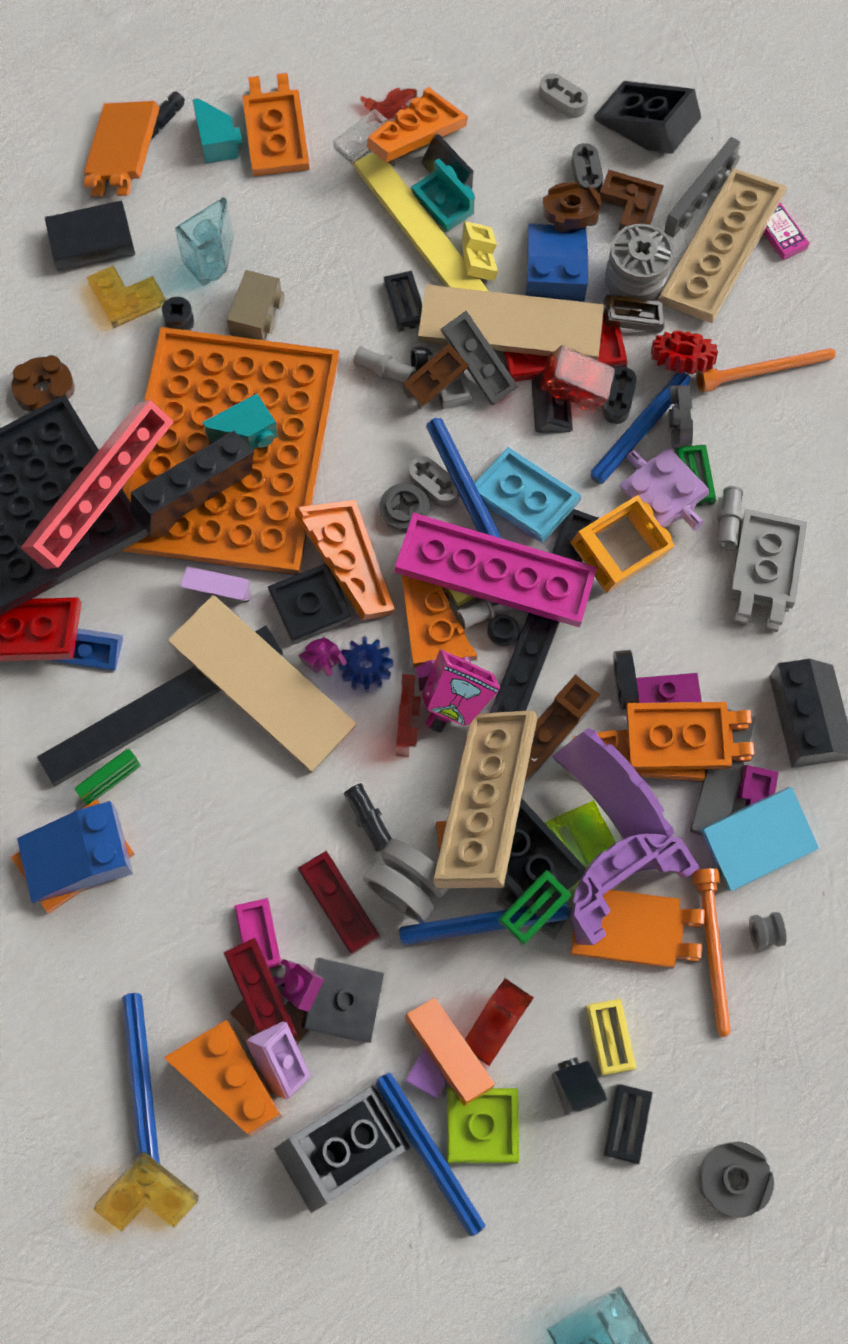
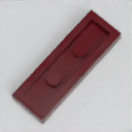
[298,850,380,956]
[223,938,298,1037]

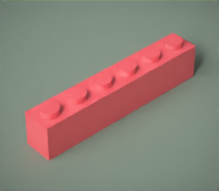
[21,400,174,569]

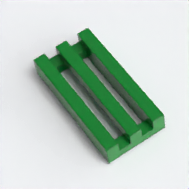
[674,444,717,506]
[74,749,141,806]
[497,870,572,946]

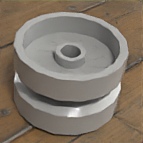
[363,839,449,924]

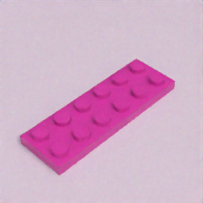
[394,512,597,628]

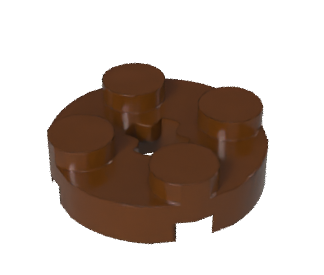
[542,182,601,232]
[11,355,75,411]

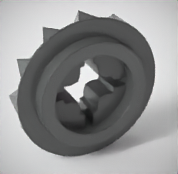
[380,483,430,531]

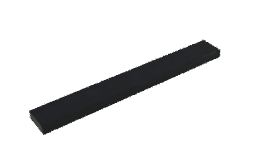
[490,509,599,713]
[37,625,283,787]

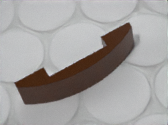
[524,674,601,784]

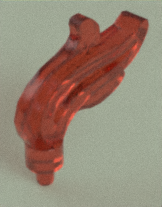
[360,88,417,121]

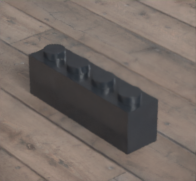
[131,431,254,536]

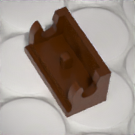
[403,343,469,410]

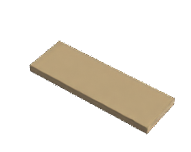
[658,168,787,324]
[418,284,604,362]
[168,595,357,773]
[433,710,537,888]

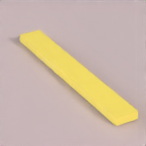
[354,152,489,291]

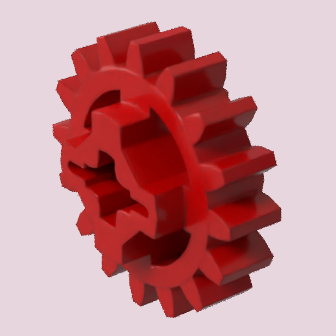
[651,330,718,374]

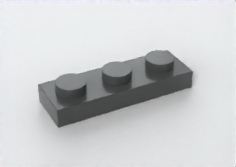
[440,310,518,405]

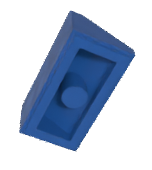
[52,628,123,671]

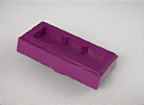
[636,673,702,703]

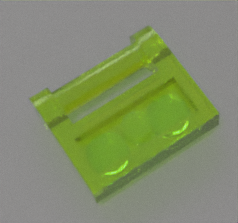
[545,800,615,887]

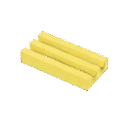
[586,999,636,1076]

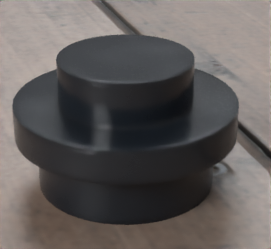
[487,615,519,646]

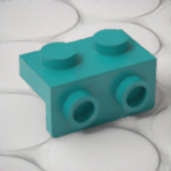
[411,159,475,232]

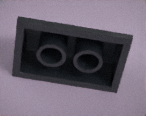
[769,658,848,768]

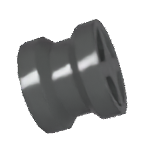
[749,912,787,950]

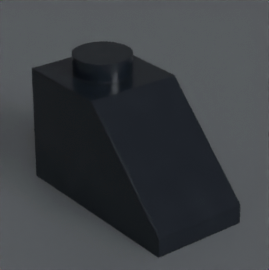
[552,1057,607,1116]

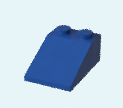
[525,223,588,302]
[17,801,133,904]

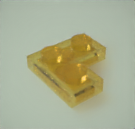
[86,266,166,329]
[93,1151,199,1232]

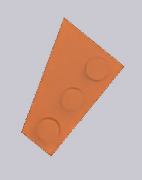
[163,1019,282,1136]

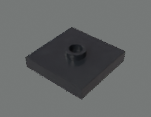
[267,563,352,645]
[301,957,384,1043]

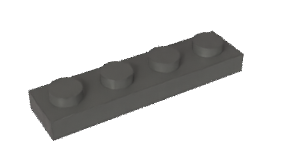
[664,136,741,238]

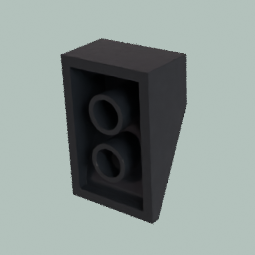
[594,81,702,154]
[504,798,586,918]
[274,1085,410,1213]

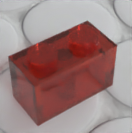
[541,345,615,411]

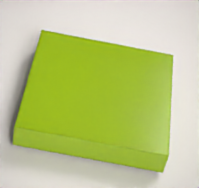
[447,1088,520,1163]

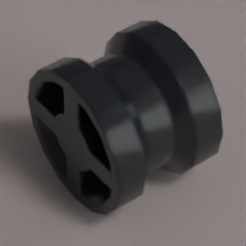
[162,296,195,331]

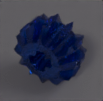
[338,636,394,693]

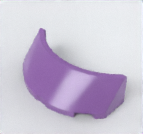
[552,727,675,839]
[571,833,700,945]

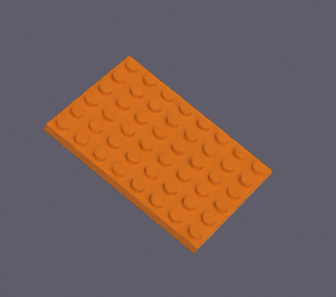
[121,327,340,575]

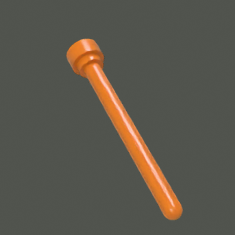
[696,348,836,393]
[691,868,731,1037]

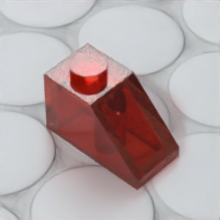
[464,978,534,1067]

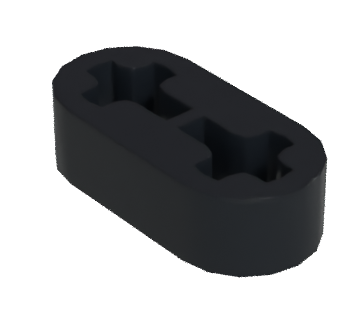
[602,367,637,424]
[613,650,639,711]

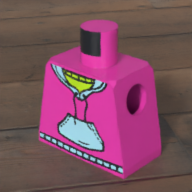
[422,649,500,733]

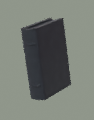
[44,200,136,271]

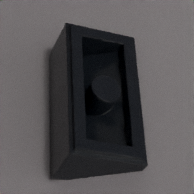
[422,133,474,189]
[531,370,573,433]

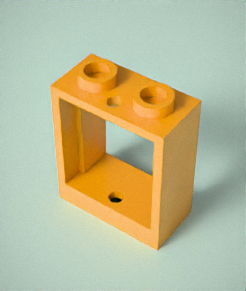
[570,495,675,593]

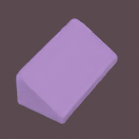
[181,567,251,601]
[246,1022,311,1100]

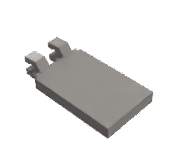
[729,509,807,632]

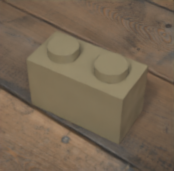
[227,270,285,340]

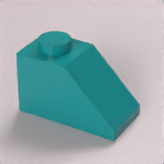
[192,98,243,164]
[202,394,278,450]

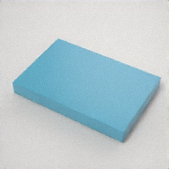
[474,447,581,543]
[700,787,819,891]

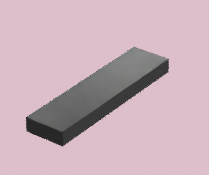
[690,709,756,836]

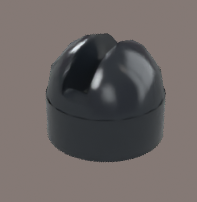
[410,347,433,372]

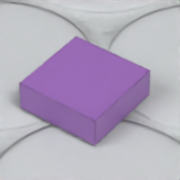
[406,1049,447,1099]

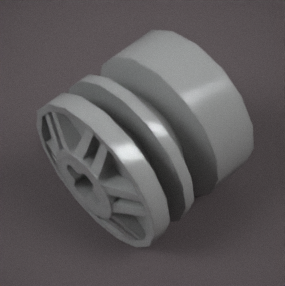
[605,224,674,301]

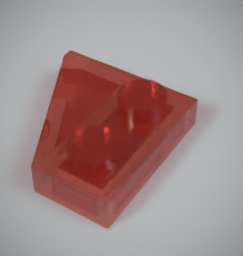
[396,674,421,757]

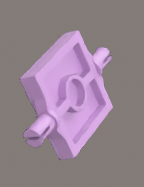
[620,447,709,531]

